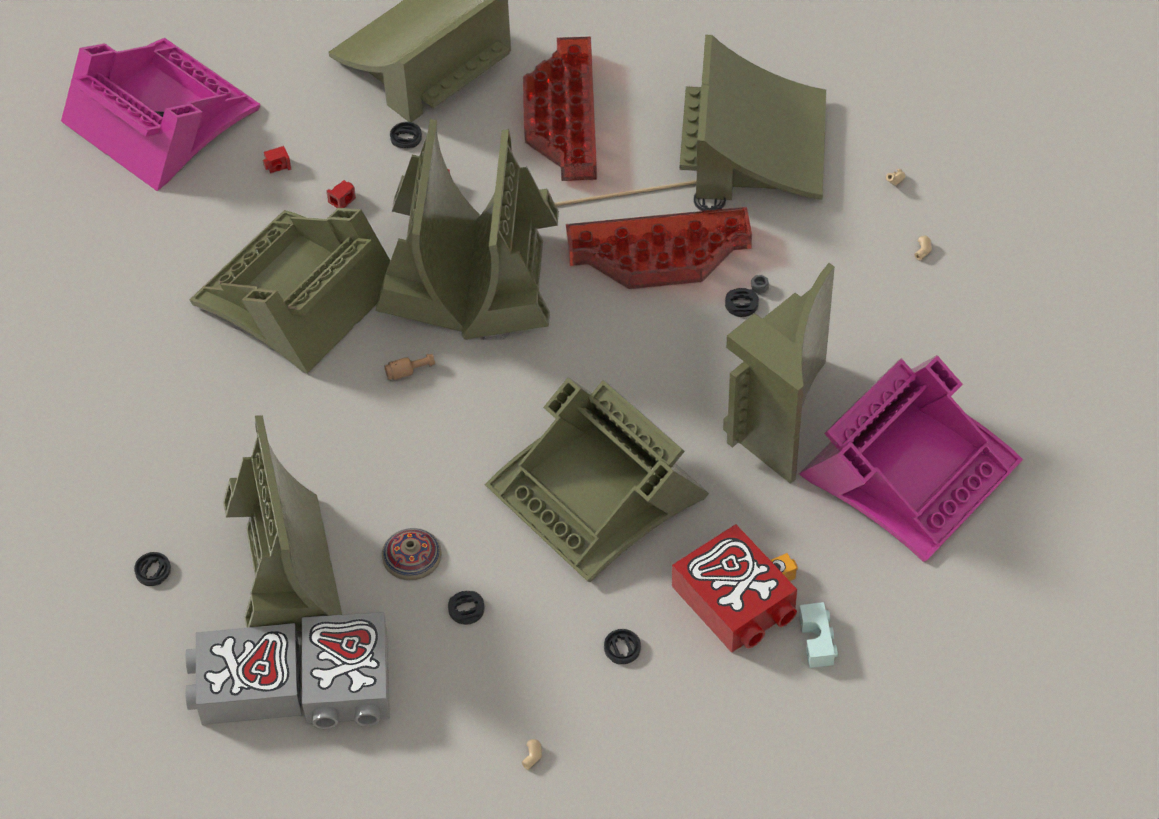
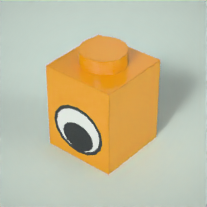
[770,553,798,581]

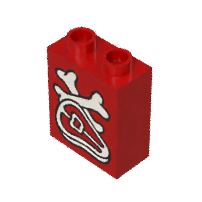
[672,524,797,653]

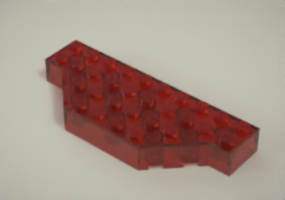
[523,36,597,181]
[566,207,752,289]

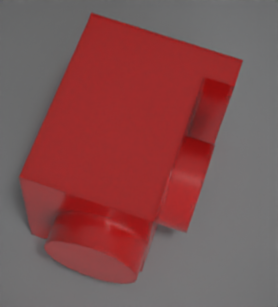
[262,146,292,173]
[326,180,356,208]

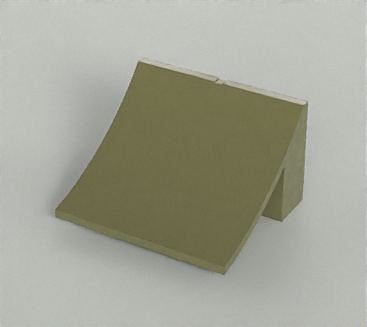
[328,0,511,122]
[679,34,826,200]
[376,119,480,332]
[462,129,559,340]
[189,208,390,373]
[723,263,835,484]
[484,377,709,582]
[223,415,342,631]

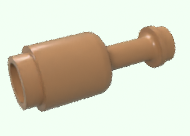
[384,354,435,380]

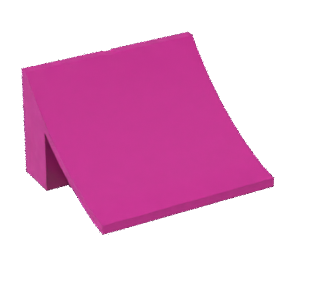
[61,38,261,191]
[799,355,1023,562]

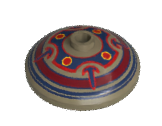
[382,528,442,580]

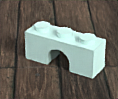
[799,602,838,668]

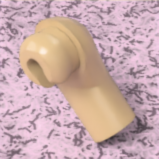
[886,169,905,186]
[914,235,932,261]
[521,739,542,770]

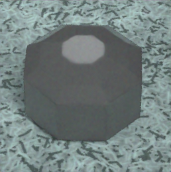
[751,275,769,293]

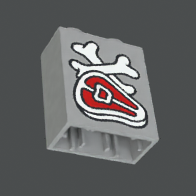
[302,612,390,729]
[185,623,301,725]

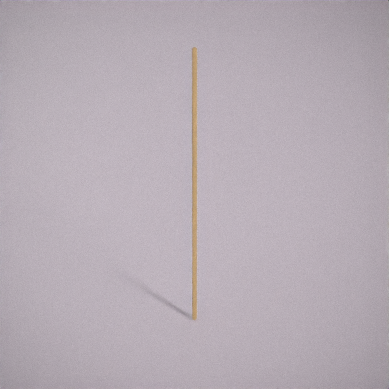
[555,180,696,206]

